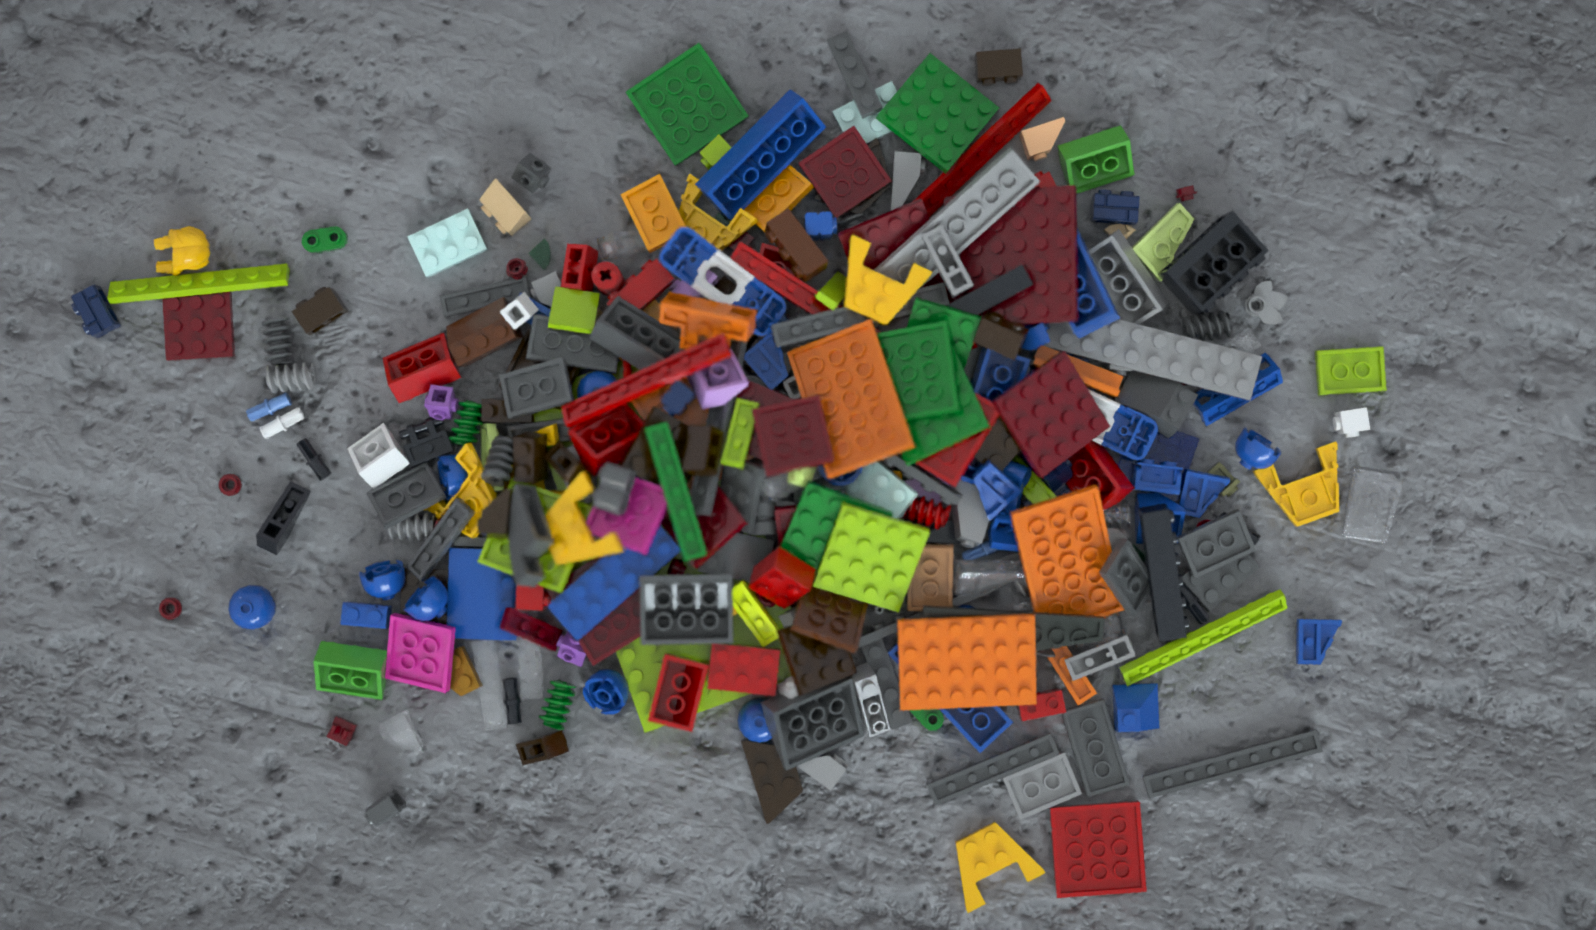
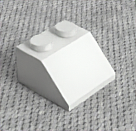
[347,423,410,489]

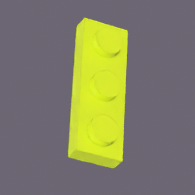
[732,580,780,647]

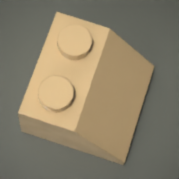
[479,179,531,236]

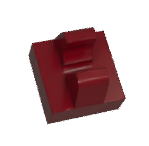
[326,716,357,746]

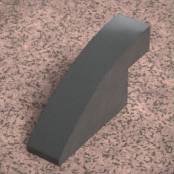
[509,484,554,587]

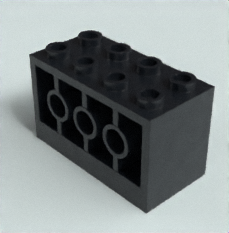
[1158,210,1269,314]

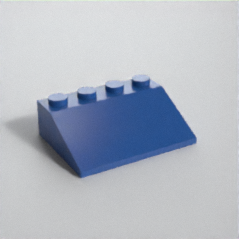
[446,548,517,640]

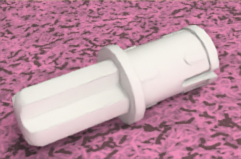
[259,408,304,439]

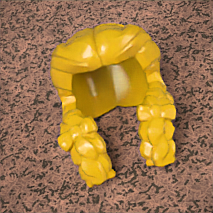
[154,226,210,276]

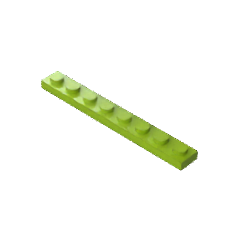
[107,263,290,304]
[1119,589,1288,687]

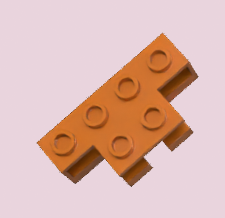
[659,292,757,350]

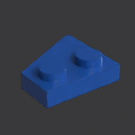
[744,332,788,390]
[973,460,1022,520]
[1179,469,1230,518]
[1296,619,1342,665]

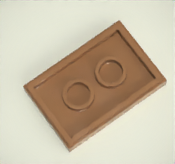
[907,544,954,611]

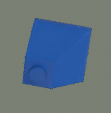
[1135,493,1186,544]
[1112,683,1159,732]

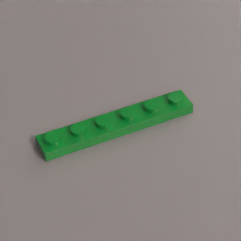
[644,422,707,562]

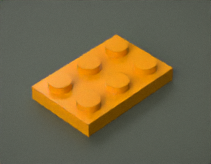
[744,164,814,233]
[620,174,687,253]

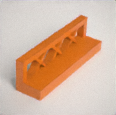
[1031,345,1124,398]

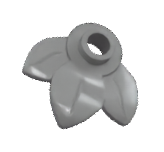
[1244,281,1288,325]

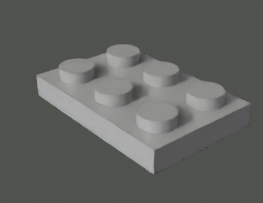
[1002,751,1082,820]

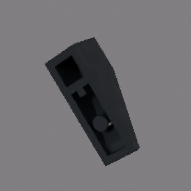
[256,481,311,555]

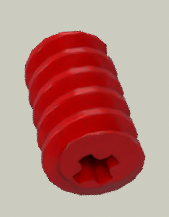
[591,262,624,296]
[901,495,951,530]

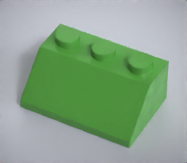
[1057,125,1134,194]
[314,641,387,700]

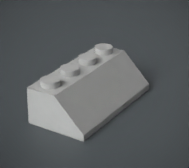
[1088,229,1169,324]

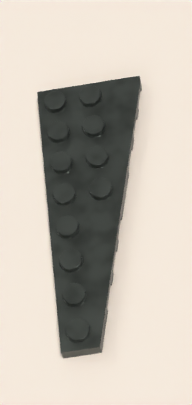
[922,605,1105,652]

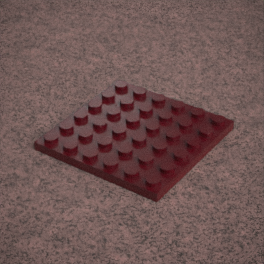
[944,185,1078,328]

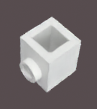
[500,292,539,330]
[1333,407,1370,438]

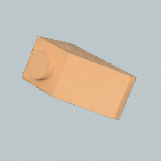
[1019,117,1065,161]

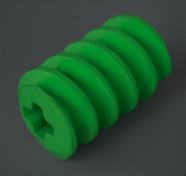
[449,400,483,449]
[538,680,578,730]

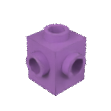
[424,385,459,420]
[556,631,587,667]

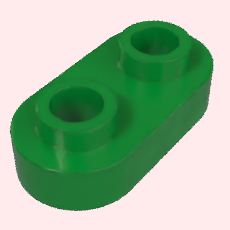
[302,226,348,253]
[910,709,944,731]

